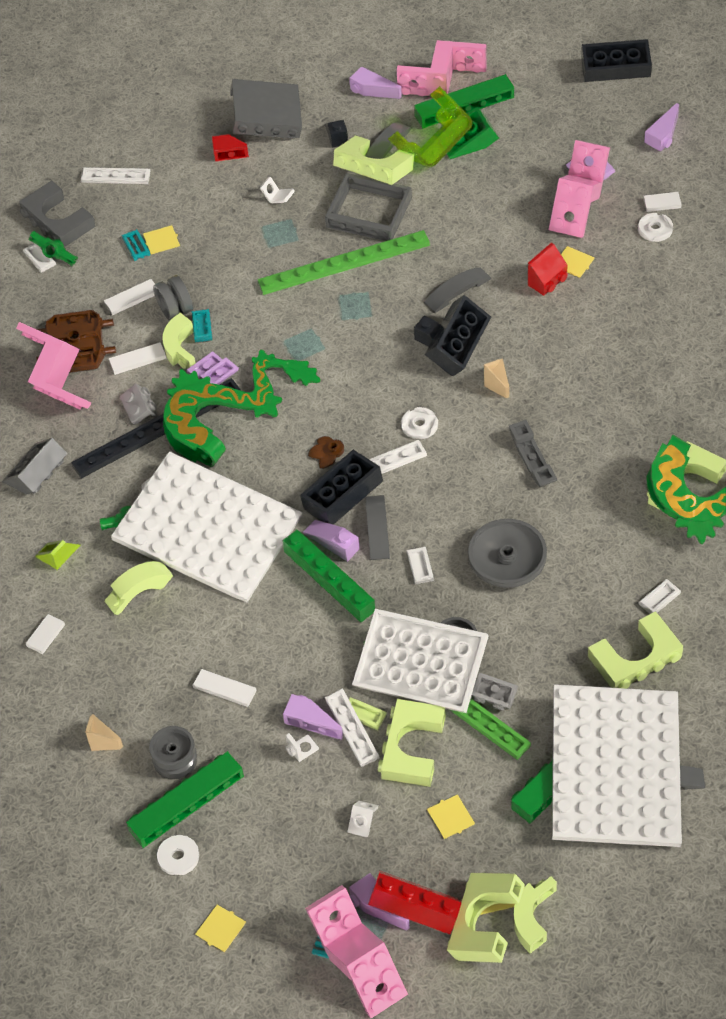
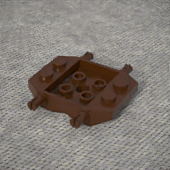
[36,310,116,373]

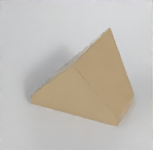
[484,359,509,398]
[85,714,123,751]

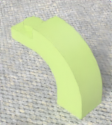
[163,313,196,369]
[105,561,173,615]
[514,877,557,953]

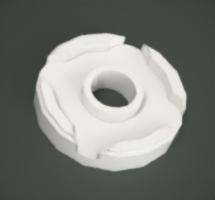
[638,213,673,242]
[401,407,438,439]
[157,835,199,875]

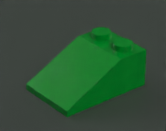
[437,106,499,159]

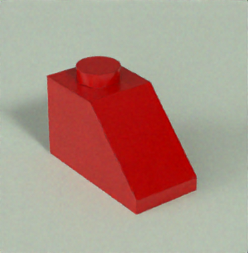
[212,134,249,162]

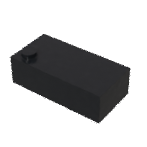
[581,39,652,82]
[425,295,491,376]
[300,449,383,525]

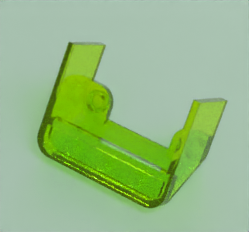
[388,86,472,168]

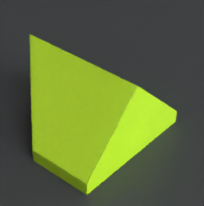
[35,540,80,570]

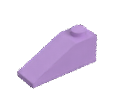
[349,67,402,99]
[644,103,679,152]
[303,520,359,562]
[283,694,343,740]
[349,873,410,930]

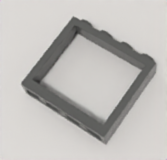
[325,173,412,241]

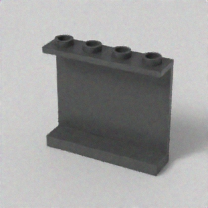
[230,79,302,138]

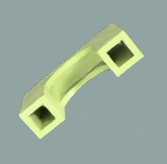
[333,135,414,185]
[647,441,726,509]
[588,611,683,689]
[378,699,446,787]
[447,873,524,963]

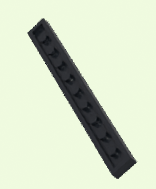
[71,378,241,479]

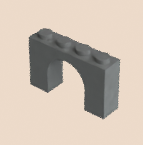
[19,180,96,247]

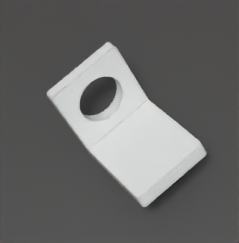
[260,177,295,203]
[286,733,319,762]
[348,801,378,837]

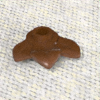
[308,436,344,469]

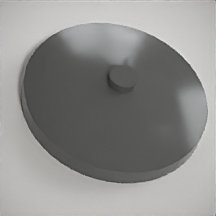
[468,519,547,588]

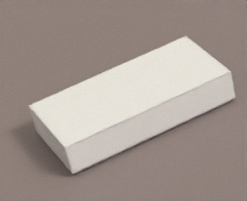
[644,192,681,212]
[23,243,56,273]
[407,547,434,584]
[639,579,681,614]
[26,614,65,654]

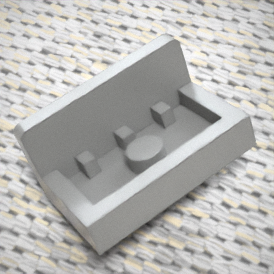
[120,384,158,425]
[471,672,519,711]

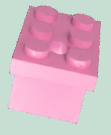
[397,40,487,97]
[549,140,610,238]
[16,322,91,410]
[305,885,408,1018]

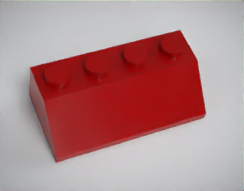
[368,870,462,934]

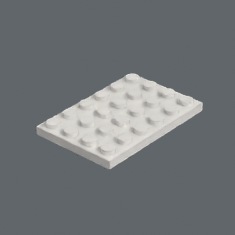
[352,609,489,713]

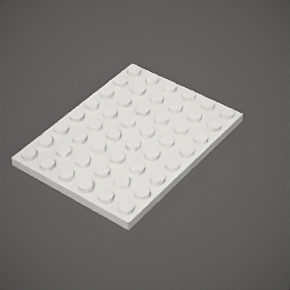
[111,452,302,602]
[552,685,682,847]

